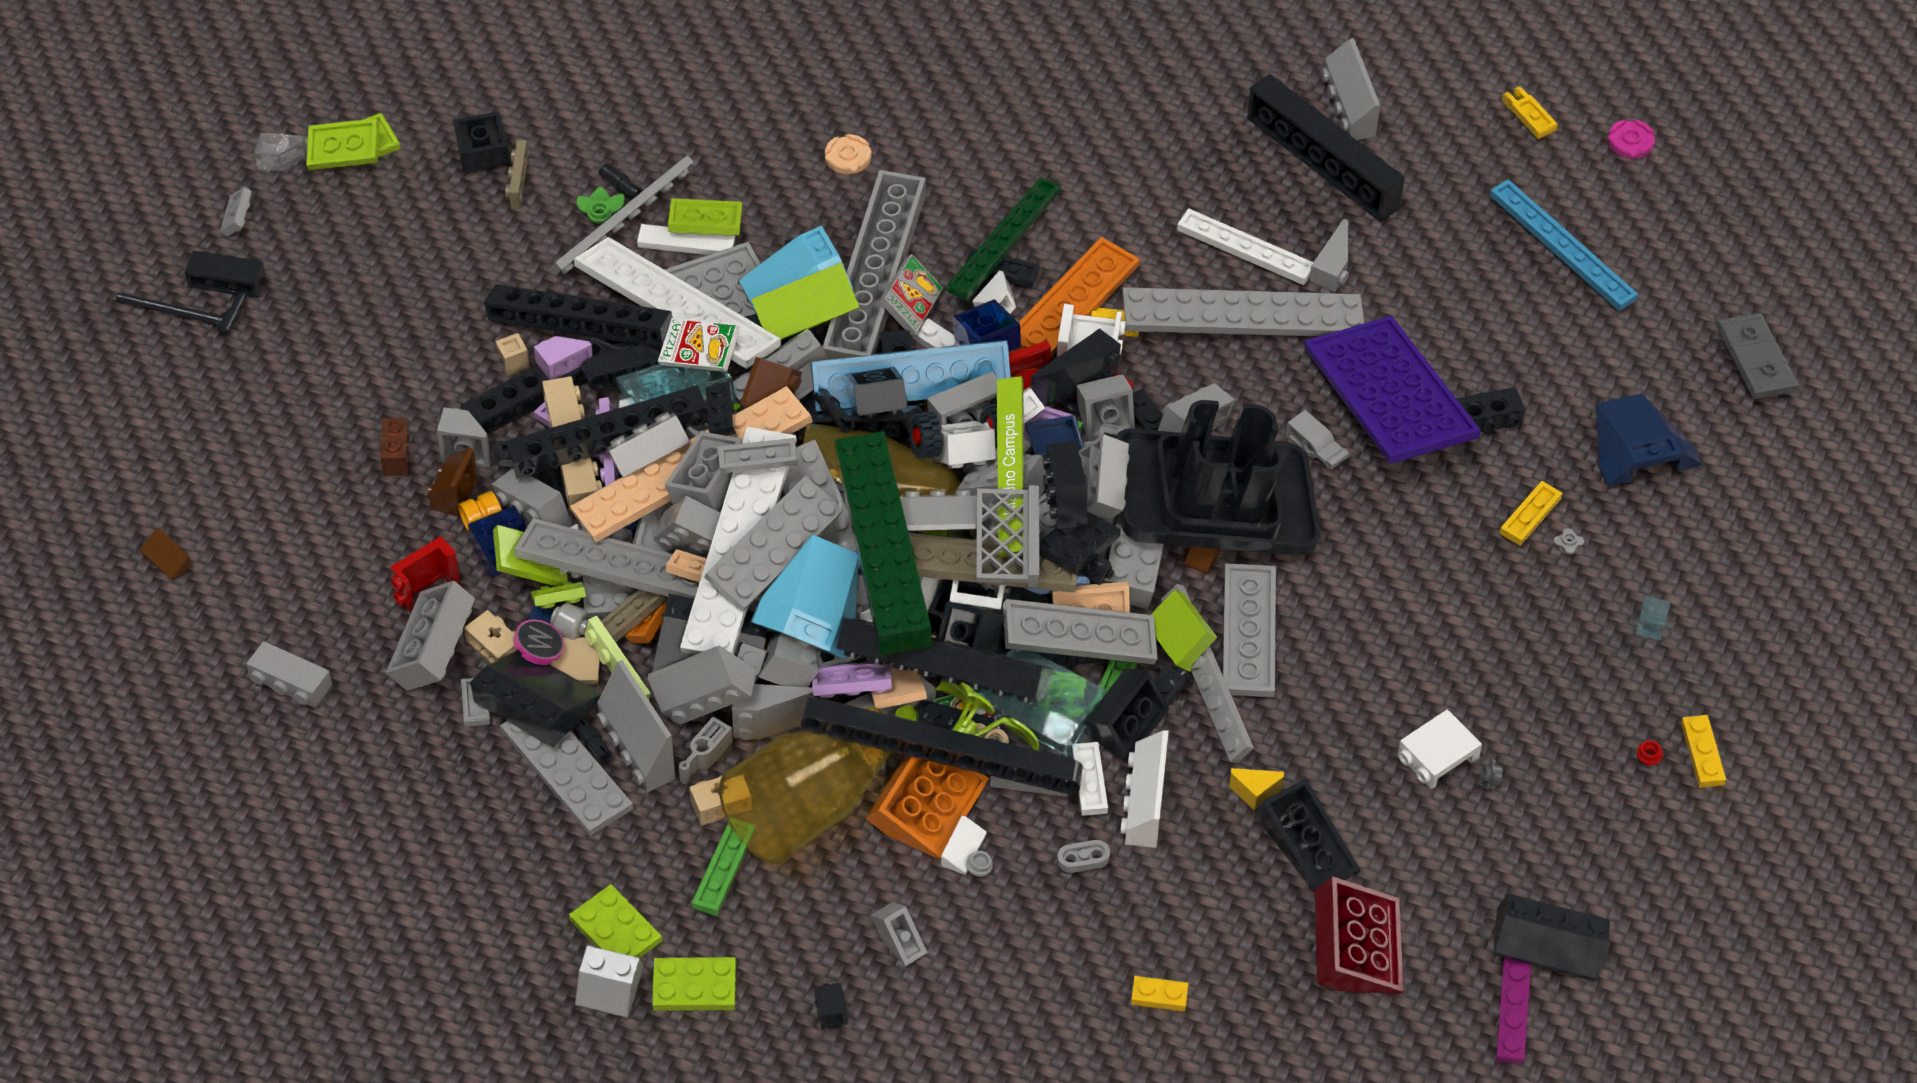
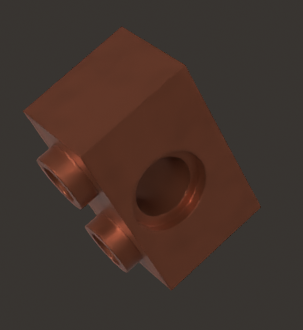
[380,418,410,476]

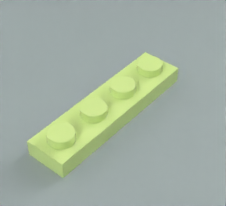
[584,616,651,700]

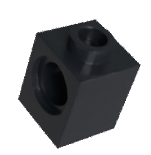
[814,983,848,1029]

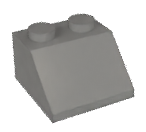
[1076,374,1135,441]
[437,408,491,468]
[575,946,643,1019]

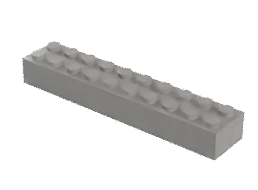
[822,170,926,359]

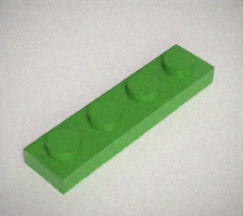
[692,818,755,916]

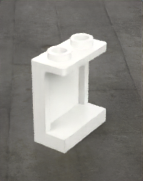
[1057,304,1126,357]
[1398,709,1482,789]

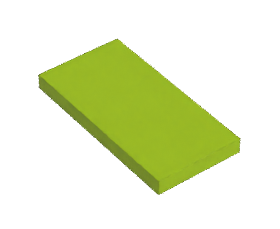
[751,263,860,340]

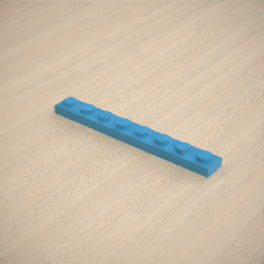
[1490,179,1638,311]

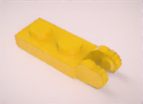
[1502,86,1558,139]

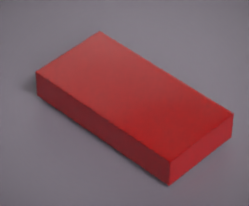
[1008,341,1051,376]

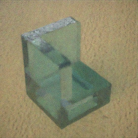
[1636,596,1670,640]

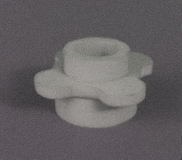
[1554,528,1584,554]

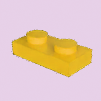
[1131,976,1188,1012]

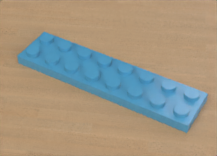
[811,340,1011,411]

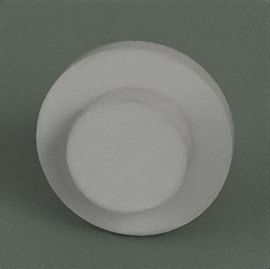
[966,851,993,877]

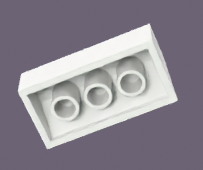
[1121,730,1168,848]

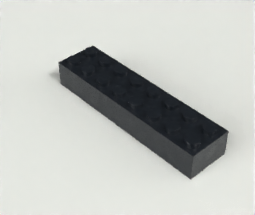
[1247,74,1405,223]
[836,618,1054,703]

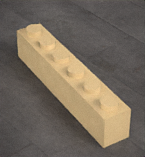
[542,376,602,511]

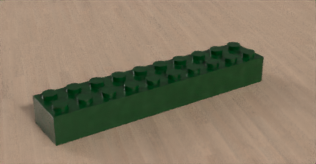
[834,431,932,656]

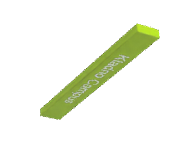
[997,376,1024,558]

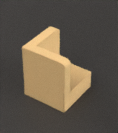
[495,333,530,376]

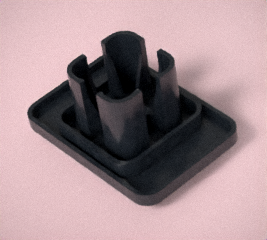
[1115,400,1321,555]

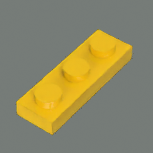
[1499,481,1563,546]
[1681,715,1726,788]

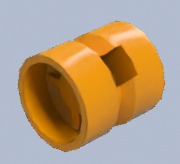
[458,491,504,534]

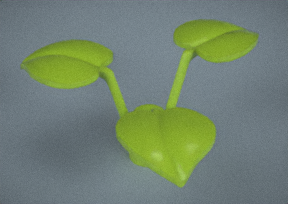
[936,681,1039,751]

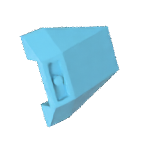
[739,226,853,314]
[751,535,859,660]

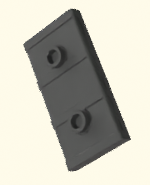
[1716,313,1800,399]

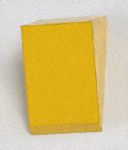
[1229,768,1284,811]

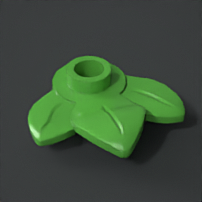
[577,187,625,224]

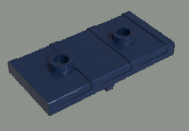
[1026,415,1084,493]

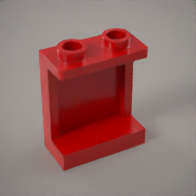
[390,536,460,612]

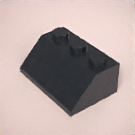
[932,601,1005,691]
[1084,668,1169,762]

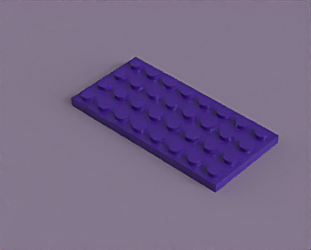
[1304,316,1480,464]

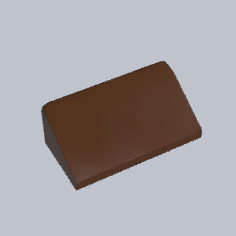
[140,528,192,581]

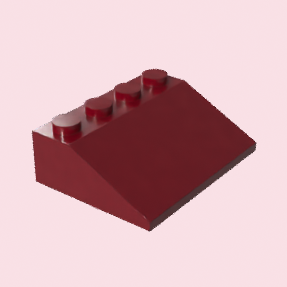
[1315,876,1403,994]

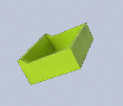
[1151,589,1217,672]

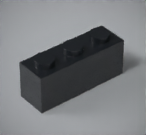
[185,250,266,298]

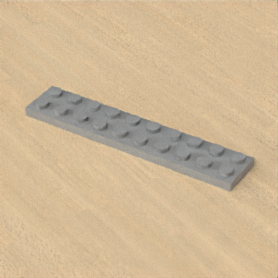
[1122,287,1364,336]
[514,518,773,612]

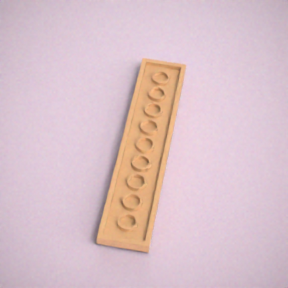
[570,386,813,543]

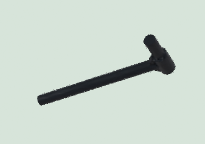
[116,292,247,336]

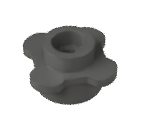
[1480,759,1502,790]

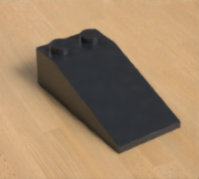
[1030,328,1121,407]
[1254,778,1361,893]

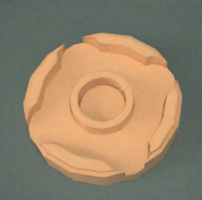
[825,134,871,174]

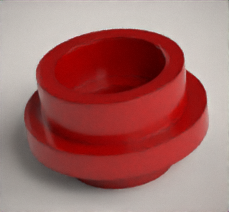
[1636,740,1663,766]

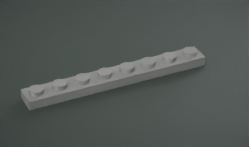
[548,155,693,277]
[1161,584,1254,763]

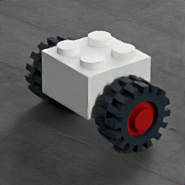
[908,403,997,468]

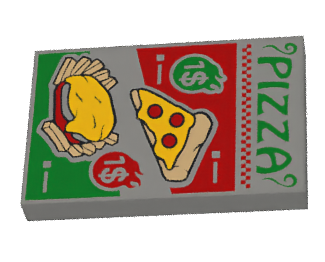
[879,254,943,335]

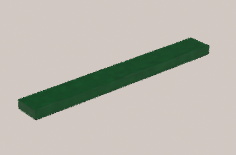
[946,177,1061,301]

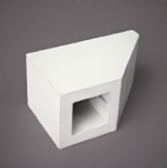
[972,271,1016,322]

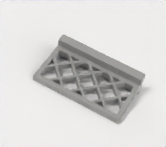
[976,485,1039,588]

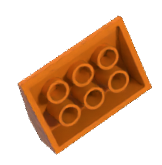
[866,755,989,859]

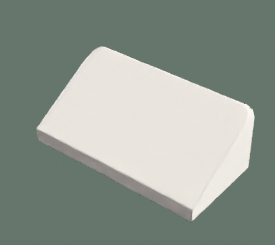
[941,816,987,875]

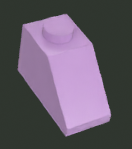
[534,336,593,380]

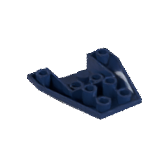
[1596,394,1701,487]

